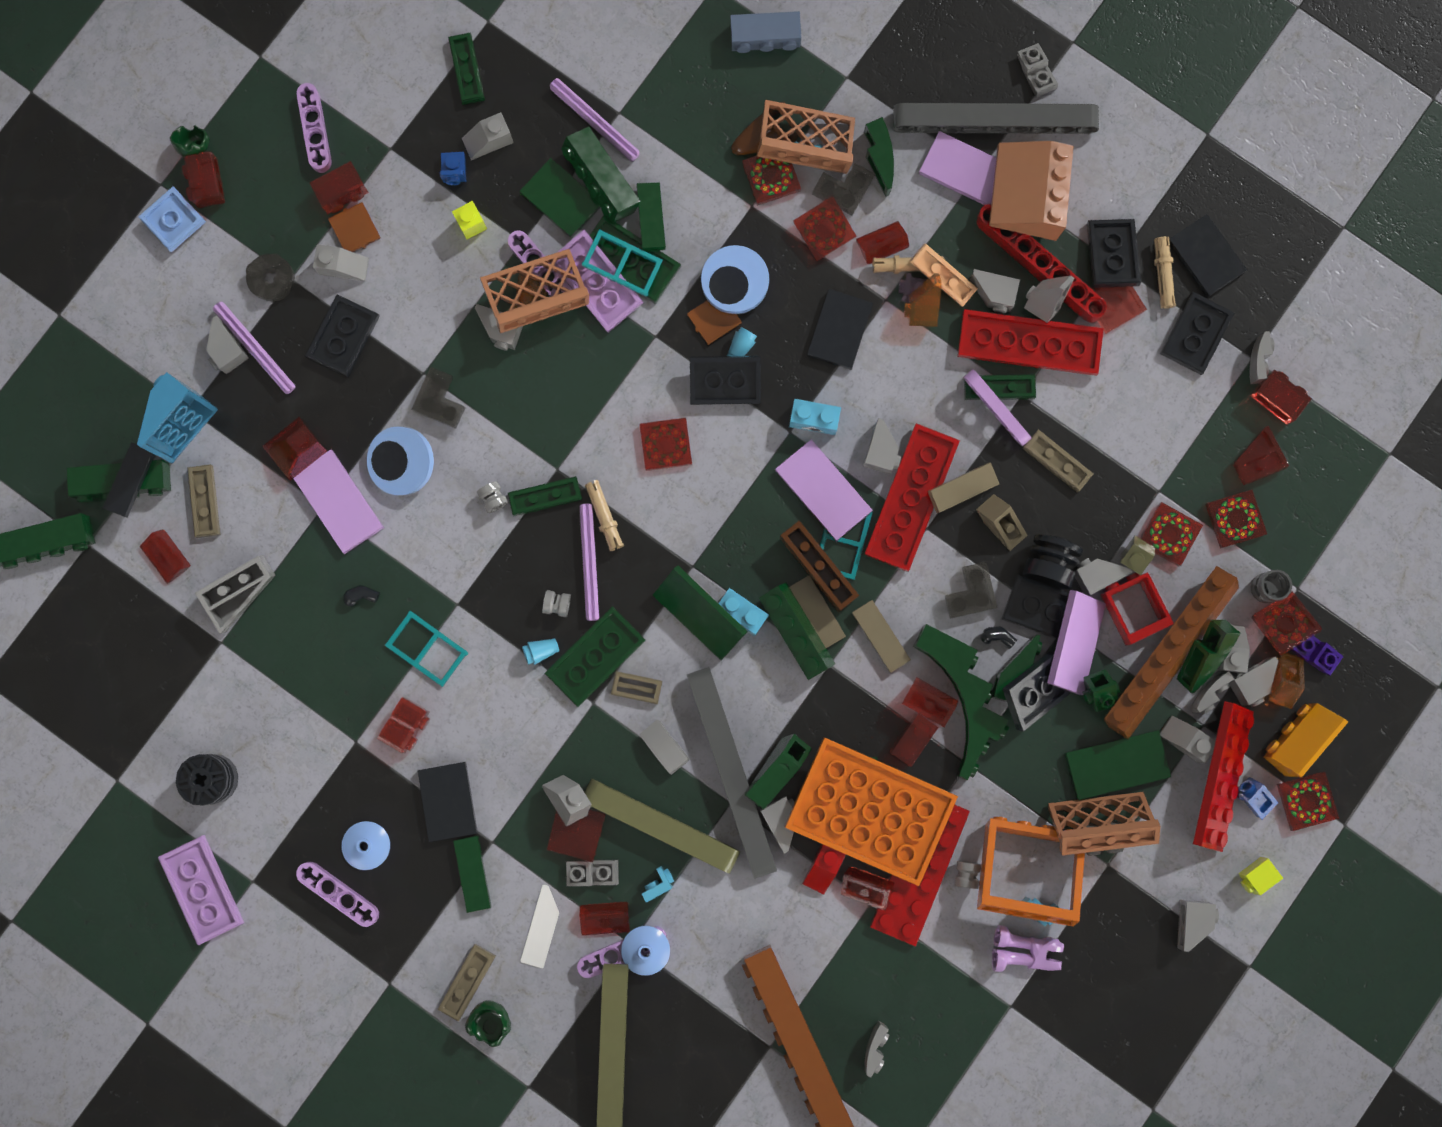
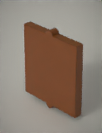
[328,202,381,252]
[687,300,742,346]

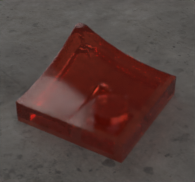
[547,809,606,862]

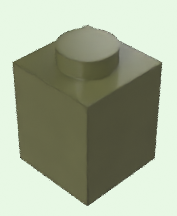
[1120,536,1155,575]

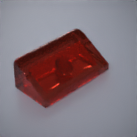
[856,221,909,264]
[140,529,191,583]
[840,867,894,911]
[579,902,630,936]

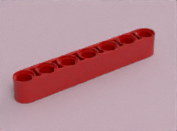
[976,204,1107,323]

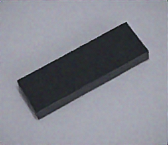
[103,442,155,518]

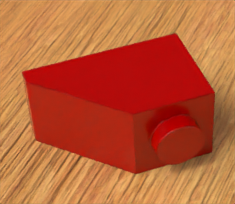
[802,844,846,895]

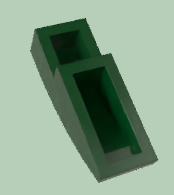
[864,117,894,197]
[1176,620,1241,693]

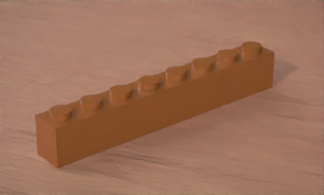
[1104,566,1239,739]
[742,945,854,1127]

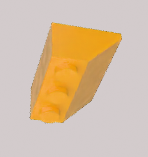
[1263,703,1348,777]

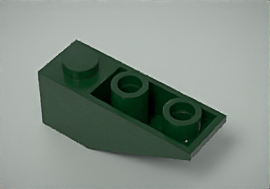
[992,635,1042,702]
[745,734,812,810]

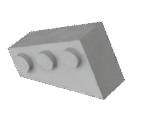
[195,555,276,634]

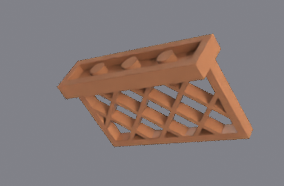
[757,100,855,174]
[480,249,589,333]
[1048,792,1161,856]

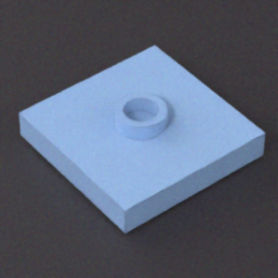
[138,186,206,252]

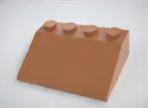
[989,141,1074,241]

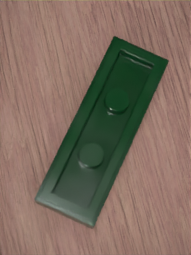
[448,32,485,105]
[636,182,666,251]
[964,375,1036,400]
[508,476,582,516]
[453,836,492,913]

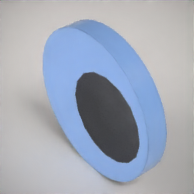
[701,245,769,314]
[367,426,434,495]

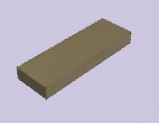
[1022,429,1093,493]
[927,463,999,513]
[187,464,221,538]
[790,575,846,648]
[852,600,911,673]
[437,944,496,1022]

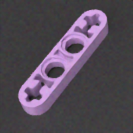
[297,83,332,173]
[508,230,572,297]
[963,369,1032,446]
[296,862,379,927]
[577,926,667,978]

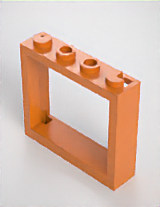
[977,817,1085,926]

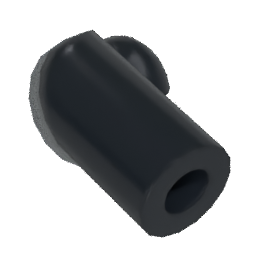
[343,585,380,607]
[981,626,1017,649]

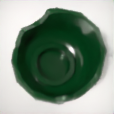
[170,125,210,158]

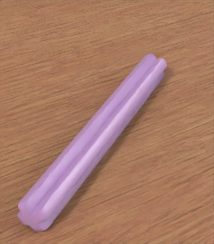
[550,78,639,162]
[213,302,295,394]
[580,504,599,621]

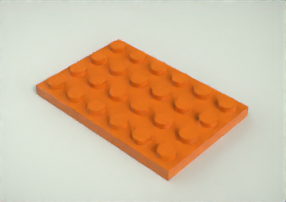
[784,737,958,886]

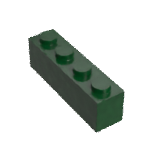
[561,127,641,224]
[67,459,171,503]
[0,513,96,569]
[759,582,835,680]

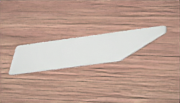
[521,885,559,968]

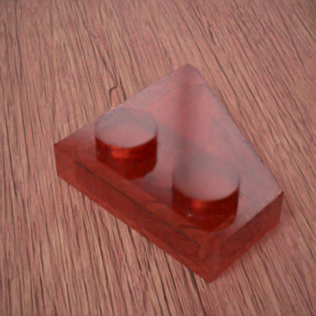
[1233,426,1289,485]

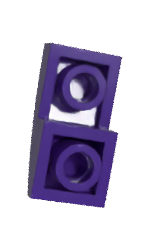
[1286,631,1343,676]

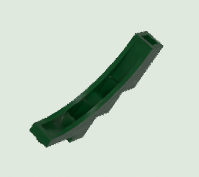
[913,624,1009,780]

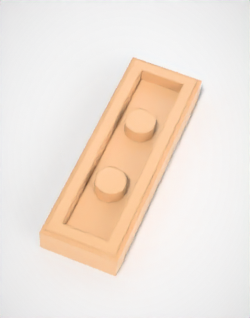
[909,243,978,307]

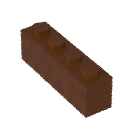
[779,520,859,613]

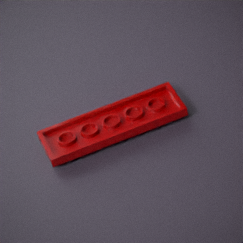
[957,309,1104,376]
[864,423,960,572]
[1193,701,1254,852]
[870,805,970,947]

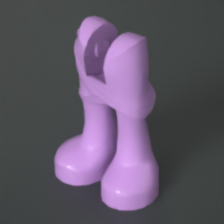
[992,925,1064,972]

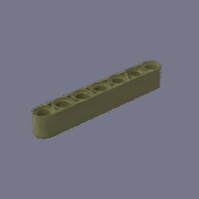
[584,779,740,874]
[597,963,628,1127]

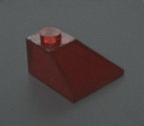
[263,417,327,481]

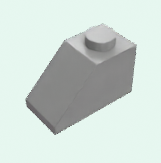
[462,113,514,160]
[313,244,369,281]
[970,269,1020,314]
[1024,276,1075,323]
[475,304,523,351]
[206,315,249,374]
[863,418,901,475]
[1074,558,1132,596]
[1216,625,1250,674]
[1229,657,1278,707]
[1160,716,1215,763]
[542,775,591,826]
[760,796,795,854]
[1177,899,1219,952]

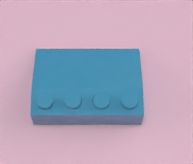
[137,372,218,464]

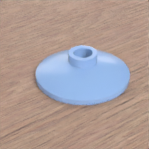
[342,821,390,870]
[621,926,670,975]

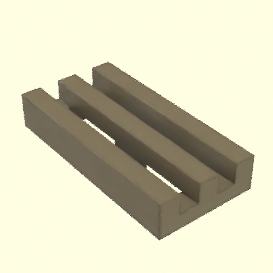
[611,671,663,704]

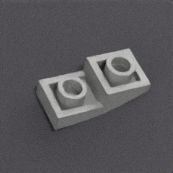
[1017,43,1058,98]
[1250,331,1275,384]
[1190,671,1234,714]
[639,720,690,775]
[566,860,619,886]
[865,1020,889,1078]

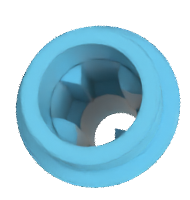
[727,327,757,356]
[522,638,559,665]

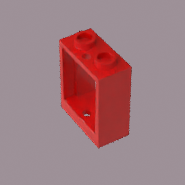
[1100,572,1174,646]

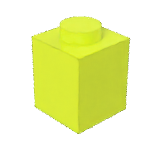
[452,201,487,240]
[1238,857,1283,896]

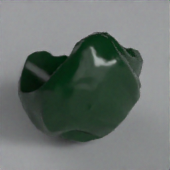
[465,1000,511,1047]

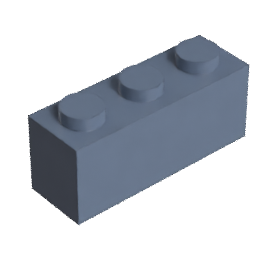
[730,11,802,53]

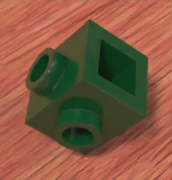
[1082,669,1120,712]

